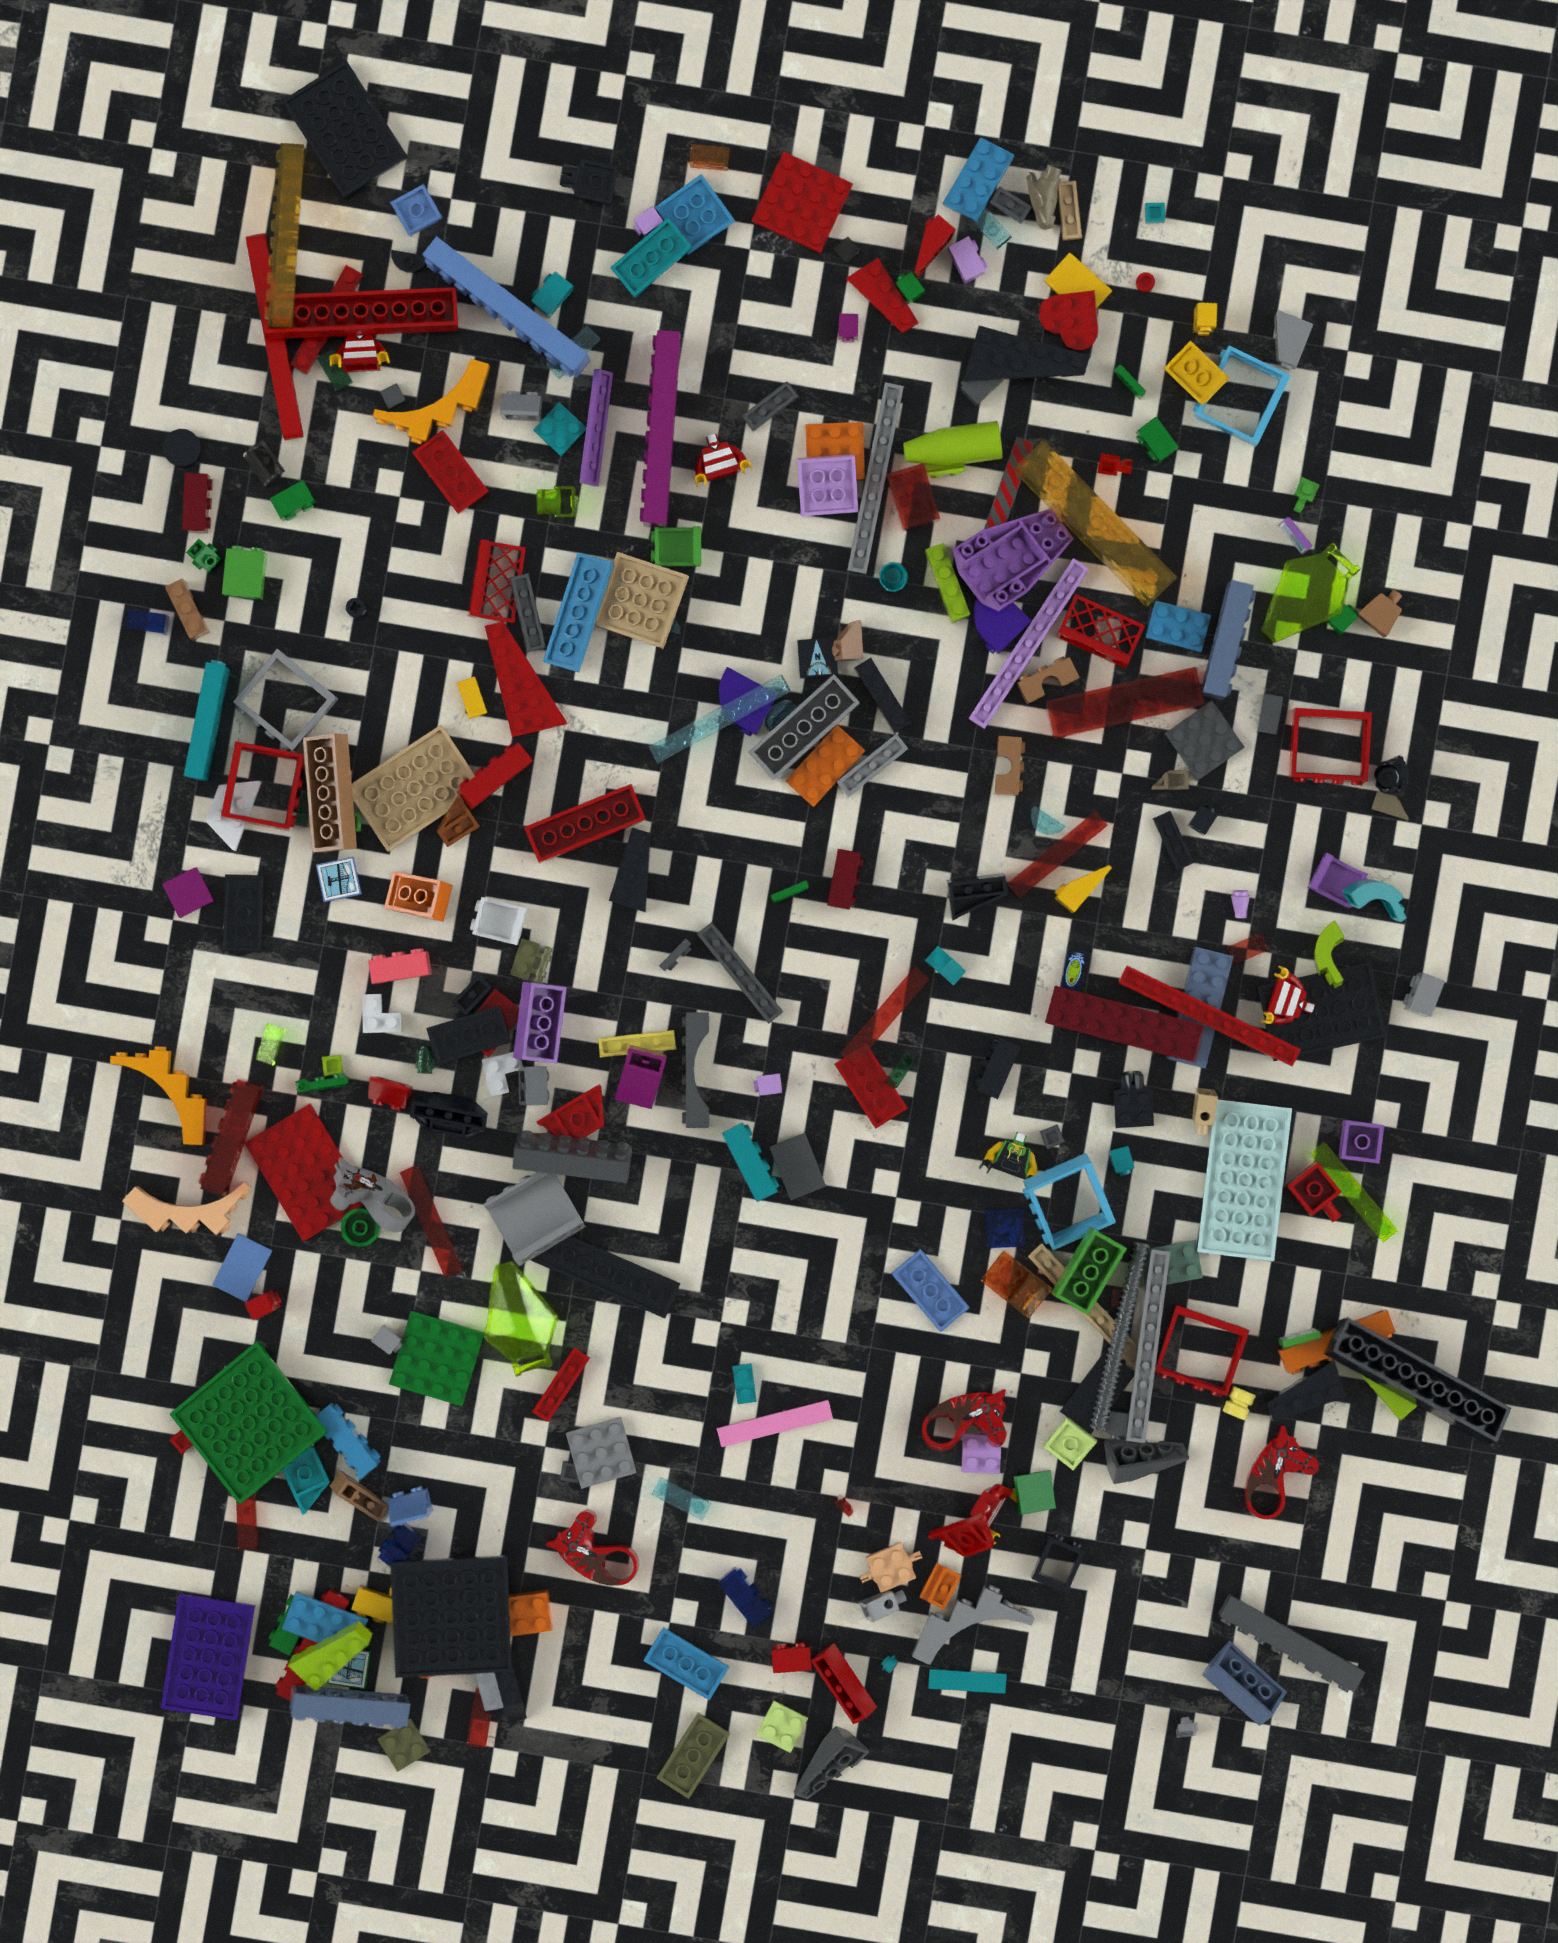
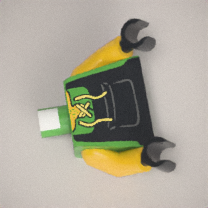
[979,1132,1037,1186]

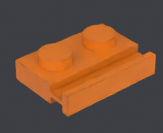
[919,1562,962,1610]

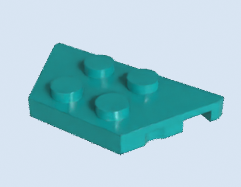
[282,1447,331,1515]

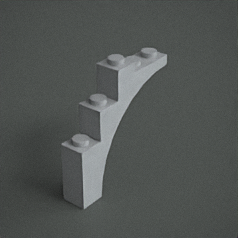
[912,1585,1035,1665]

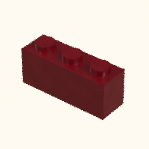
[182,473,213,534]
[827,849,863,910]

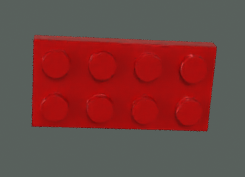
[412,430,489,515]
[834,1043,908,1129]

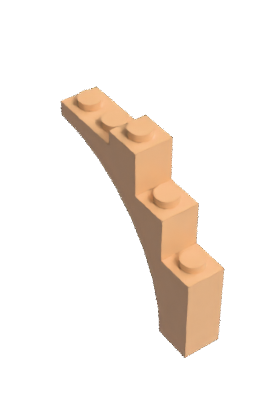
[122,1182,252,1235]

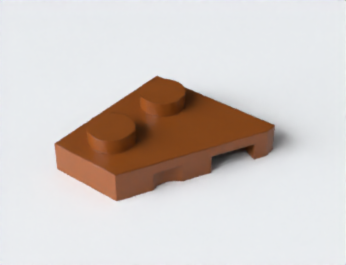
[437,795,480,847]

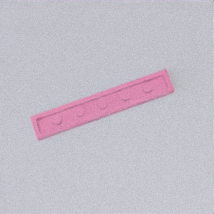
[717,1400,833,1447]

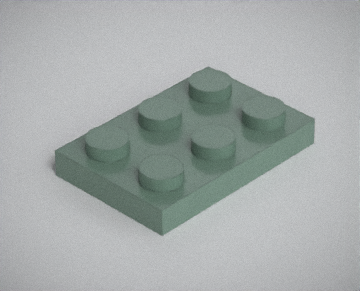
[1143,1240,1203,1287]

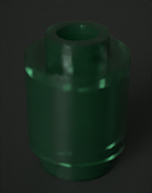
[415,1046,435,1074]

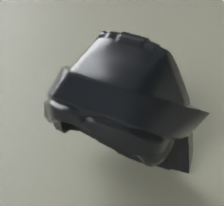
[1374,755,1409,796]

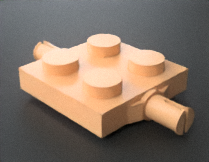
[859,1542,922,1593]

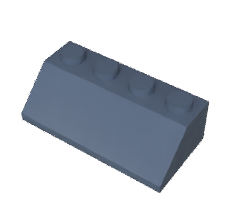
[1202,1641,1287,1726]

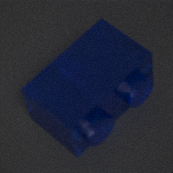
[125,609,170,636]

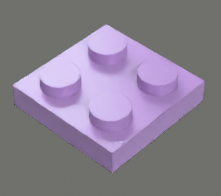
[961,1433,1001,1474]

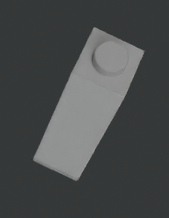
[1274,310,1313,371]

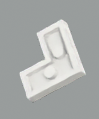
[362,994,402,1033]
[482,1052,523,1097]

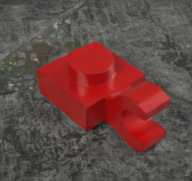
[1098,453,1132,476]

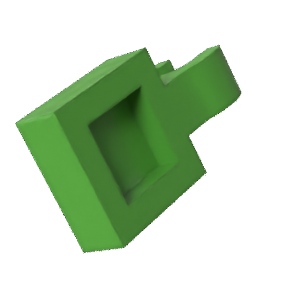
[1293,477,1319,513]

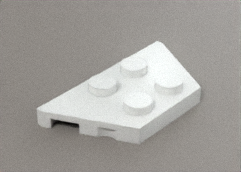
[206,781,262,851]

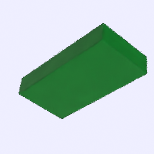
[1114,365,1146,400]

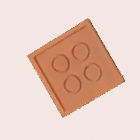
[806,422,865,481]

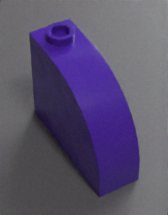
[973,598,1031,654]
[719,667,778,737]

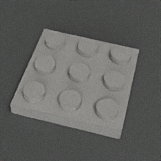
[566,1417,637,1489]

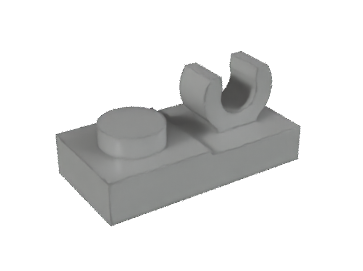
[1176,1717,1198,1738]

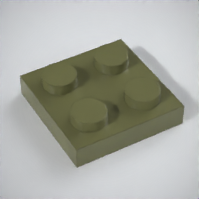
[377,1718,431,1772]

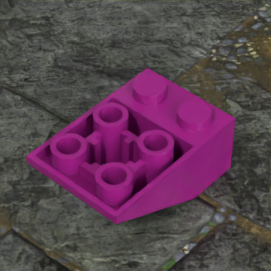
[615,1044,667,1109]

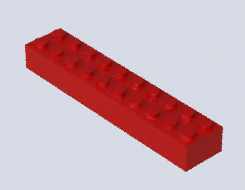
[263,287,458,339]

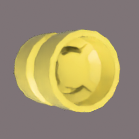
[1222,1386,1256,1420]

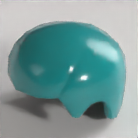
[879,562,908,592]

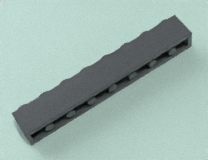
[1218,1594,1366,1693]

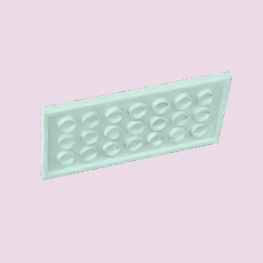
[1197,1100,1292,1261]

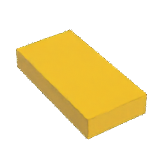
[457,677,487,719]

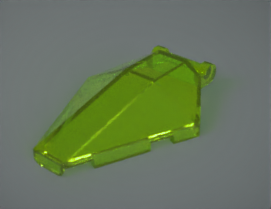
[1261,542,1360,643]
[484,1261,559,1377]

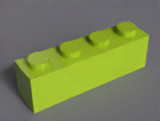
[925,543,970,624]
[1360,1374,1417,1420]

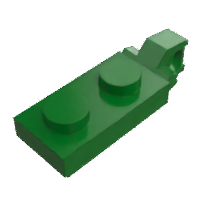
[295,1074,351,1093]

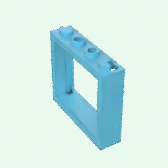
[1193,346,1291,447]
[1022,1153,1116,1250]

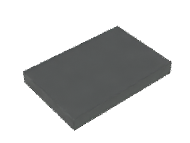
[769,1133,826,1201]

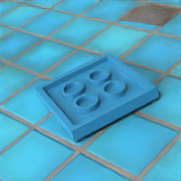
[655,174,735,255]

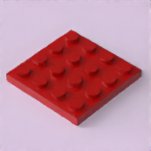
[751,151,853,254]

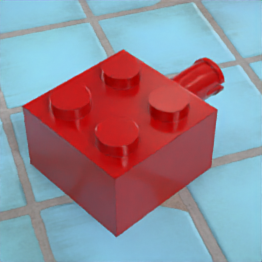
[1285,1161,1342,1222]

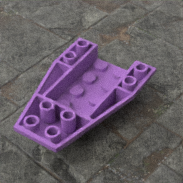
[953,508,1074,611]

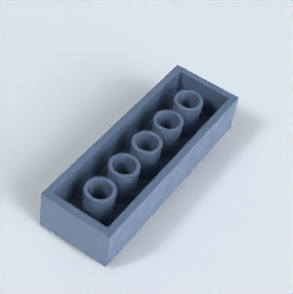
[1200,580,1256,700]
[1166,947,1233,1068]
[289,1685,410,1729]

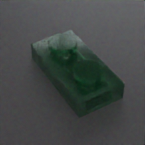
[317,349,353,392]

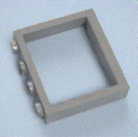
[234,649,338,752]

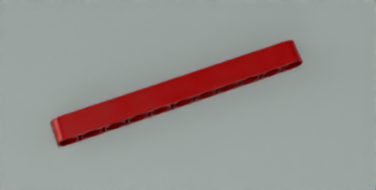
[246,233,304,441]

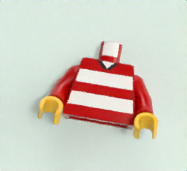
[330,335,390,373]
[694,434,753,487]
[1260,966,1315,1025]
[970,1484,1017,1544]

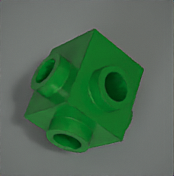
[186,538,221,573]

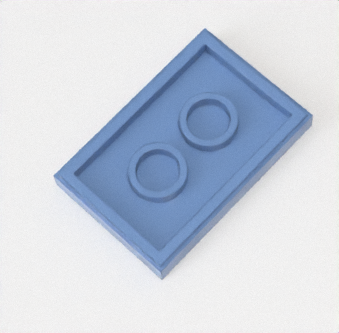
[212,1233,273,1302]

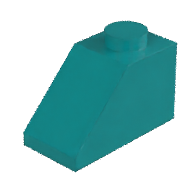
[925,946,966,986]

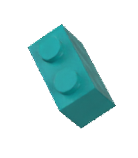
[531,271,574,318]

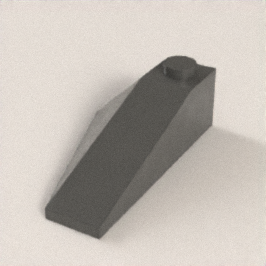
[1104,1437,1189,1484]
[794,1726,870,1799]

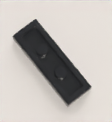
[1153,811,1194,871]

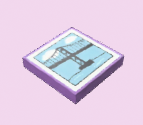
[1278,517,1312,555]

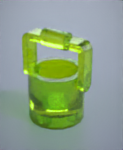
[537,486,578,517]

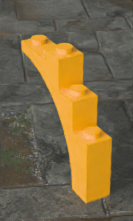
[373,359,490,445]
[110,1046,207,1145]

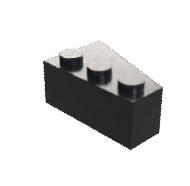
[947,873,1008,921]

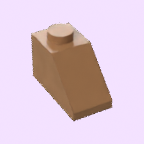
[832,620,863,661]

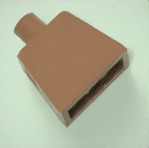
[1356,589,1402,638]

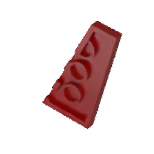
[846,258,919,334]

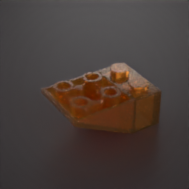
[980,1250,1053,1318]

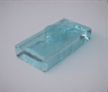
[973,209,1012,250]

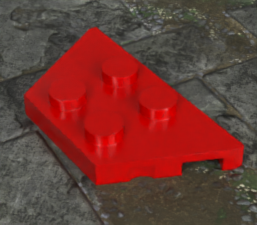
[537,1084,605,1139]
[928,1513,995,1557]

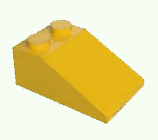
[1055,866,1112,913]

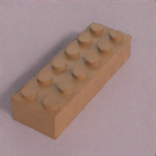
[303,734,357,853]

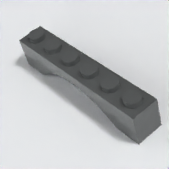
[682,1012,709,1128]

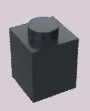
[1187,805,1217,836]

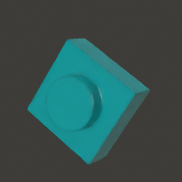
[1145,203,1165,224]

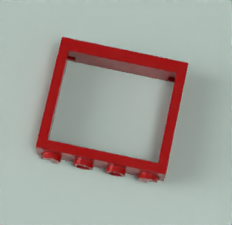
[1289,708,1372,786]
[221,741,305,831]
[1155,1304,1250,1398]

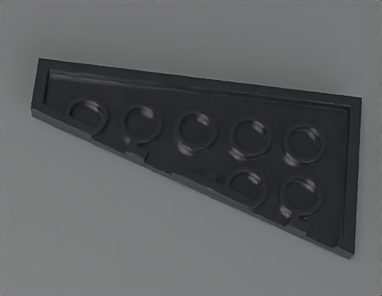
[963,325,1090,382]

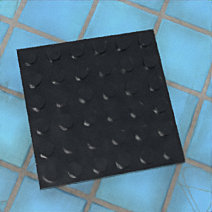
[390,1555,512,1678]

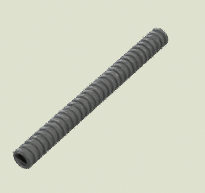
[1090,1242,1150,1431]

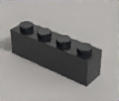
[854,658,911,734]

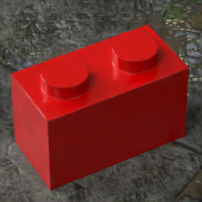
[771,1642,812,1673]

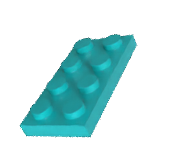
[610,218,693,298]

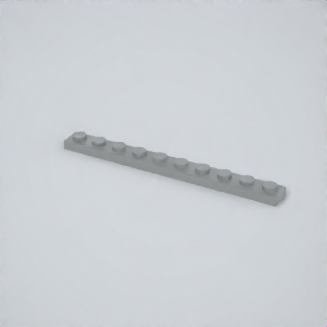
[847,382,904,574]
[1126,1249,1170,1443]

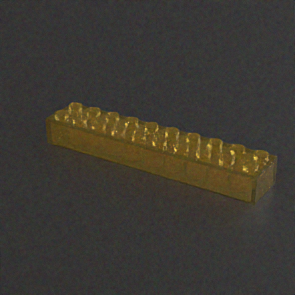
[1013,440,1177,607]

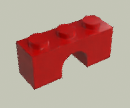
[244,1289,282,1320]

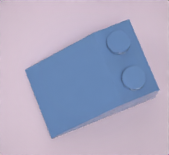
[388,1486,433,1527]

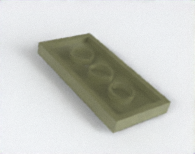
[657,1712,730,1799]

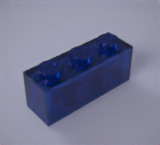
[717,1566,772,1628]

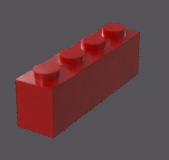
[457,742,533,810]
[810,1643,877,1725]

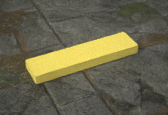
[598,1030,676,1057]

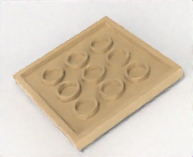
[594,552,689,649]

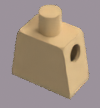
[1192,1088,1218,1135]

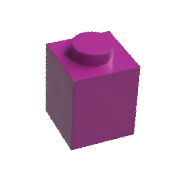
[838,313,858,343]

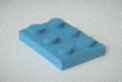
[1145,600,1211,653]

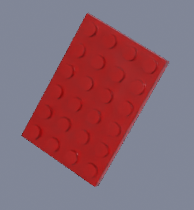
[245,1103,364,1242]

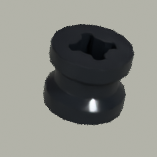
[346,598,366,618]

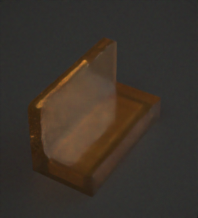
[689,144,730,171]

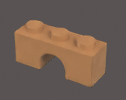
[165,579,210,641]
[1017,656,1080,704]
[995,736,1025,796]

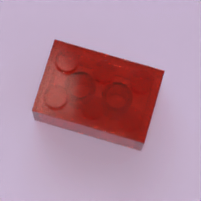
[886,463,940,532]

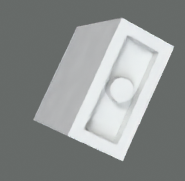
[470,897,527,945]

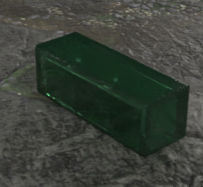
[295,790,309,828]
[884,1052,916,1089]

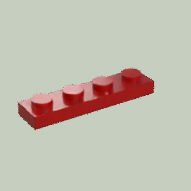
[532,1347,590,1422]

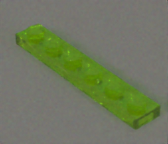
[1309,1142,1398,1243]

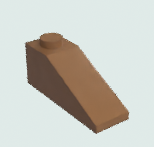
[330,1471,389,1522]

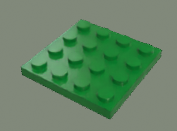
[389,1310,485,1406]

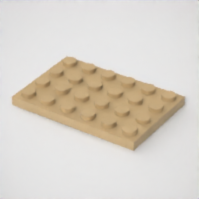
[352,725,475,852]

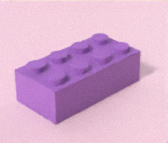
[513,982,567,1064]

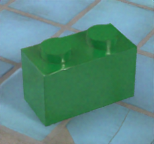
[1136,417,1179,463]
[269,480,316,521]

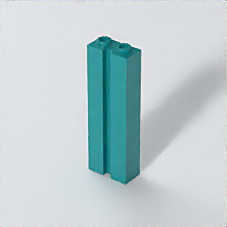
[184,660,230,782]

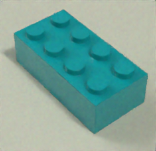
[722,1122,779,1202]

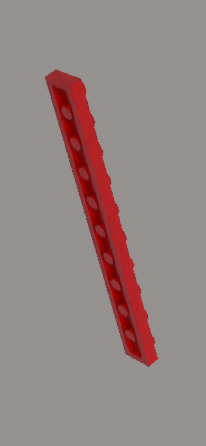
[1118,965,1301,1067]

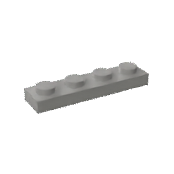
[837,734,908,797]

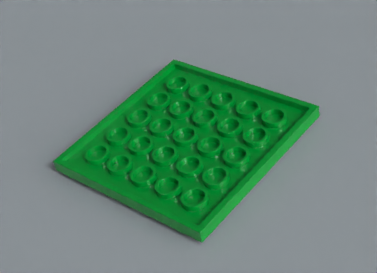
[170,1341,328,1505]

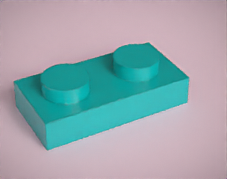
[732,1363,757,1404]

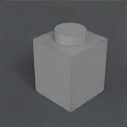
[371,1324,402,1355]

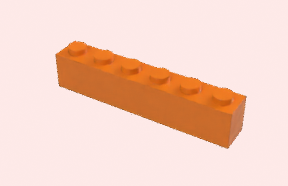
[1278,1309,1396,1375]

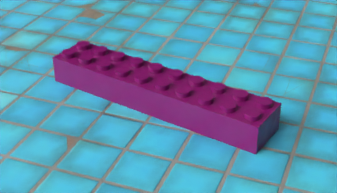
[640,330,681,528]

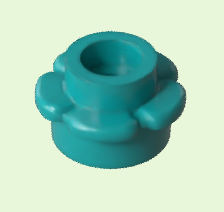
[881,1655,899,1673]

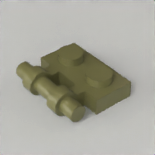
[510,938,553,984]

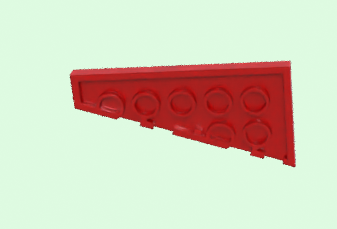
[485,621,568,738]

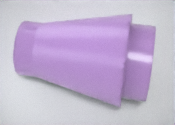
[1231,890,1250,918]

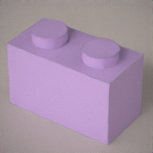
[948,236,987,284]

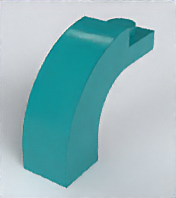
[1342,879,1407,922]

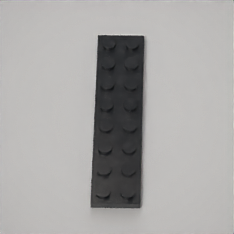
[530,1236,680,1319]

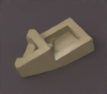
[1152,770,1189,790]
[1372,791,1409,821]

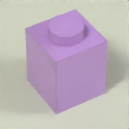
[633,206,663,237]
[754,1073,782,1096]

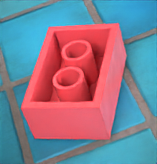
[368,948,432,984]

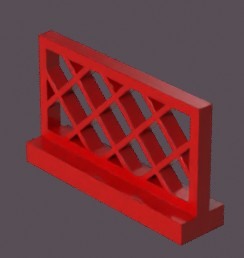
[468,539,526,624]
[1056,594,1145,668]

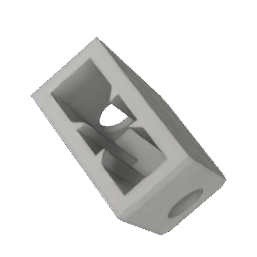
[859,1590,907,1622]

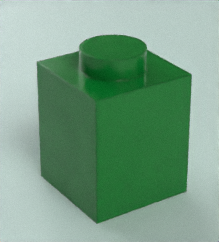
[896,272,925,304]
[1326,603,1358,635]

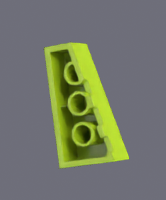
[288,1621,372,1692]

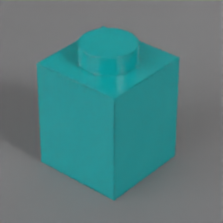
[1108,1146,1134,1176]

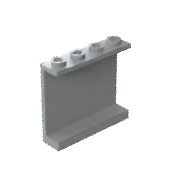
[483,1172,586,1266]

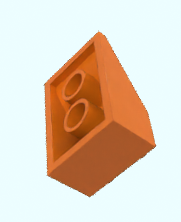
[384,871,453,922]

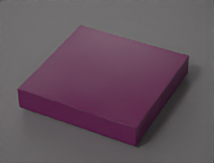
[162,867,214,918]

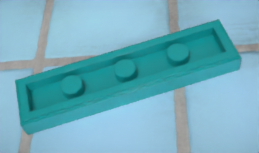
[928,1668,1007,1694]

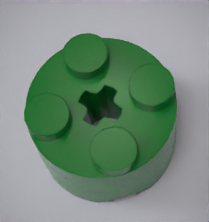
[341,1207,382,1247]

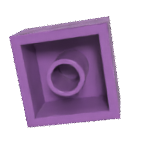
[1338,1120,1384,1163]

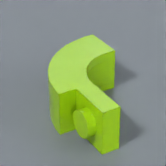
[1314,921,1345,988]

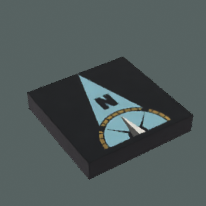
[797,637,838,679]

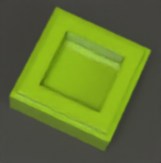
[322,1055,344,1076]

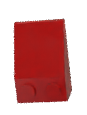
[914,214,956,279]
[368,1076,413,1111]

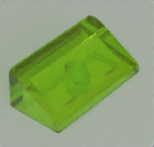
[255,1023,285,1065]

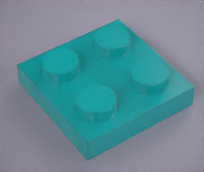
[533,402,586,457]

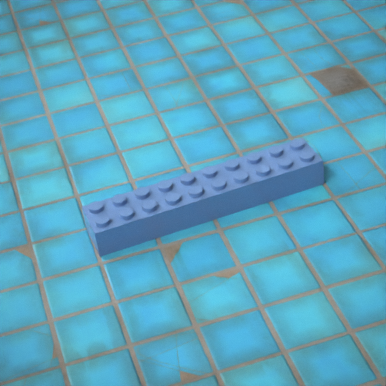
[422,236,591,378]

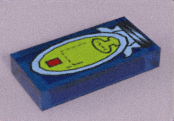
[1060,949,1088,991]

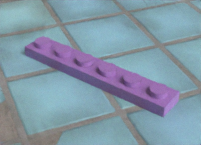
[579,369,613,487]

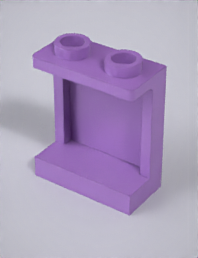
[1307,853,1368,908]

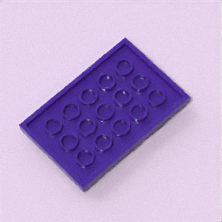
[161,1593,256,1720]

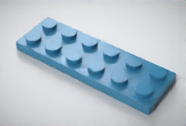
[543,552,614,673]

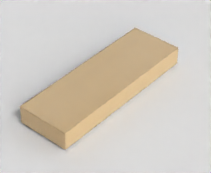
[1057,181,1082,241]

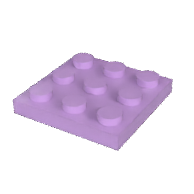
[797,454,858,516]

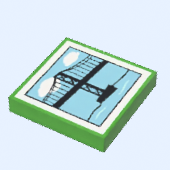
[1278,1328,1321,1348]

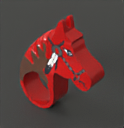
[922,1389,1007,1451]
[1244,1425,1319,1519]
[546,1509,639,1586]

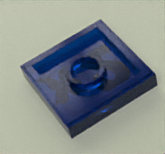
[985,1208,1025,1248]

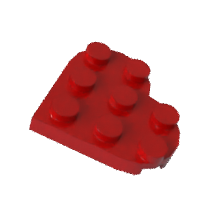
[1039,290,1099,350]

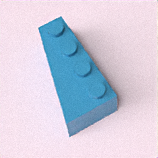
[316,1403,381,1480]

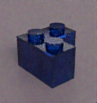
[378,1523,423,1566]

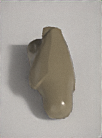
[1026,165,1062,230]

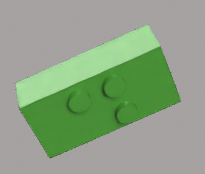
[1051,1227,1127,1315]

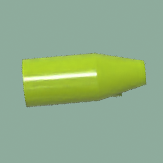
[903,421,1002,478]

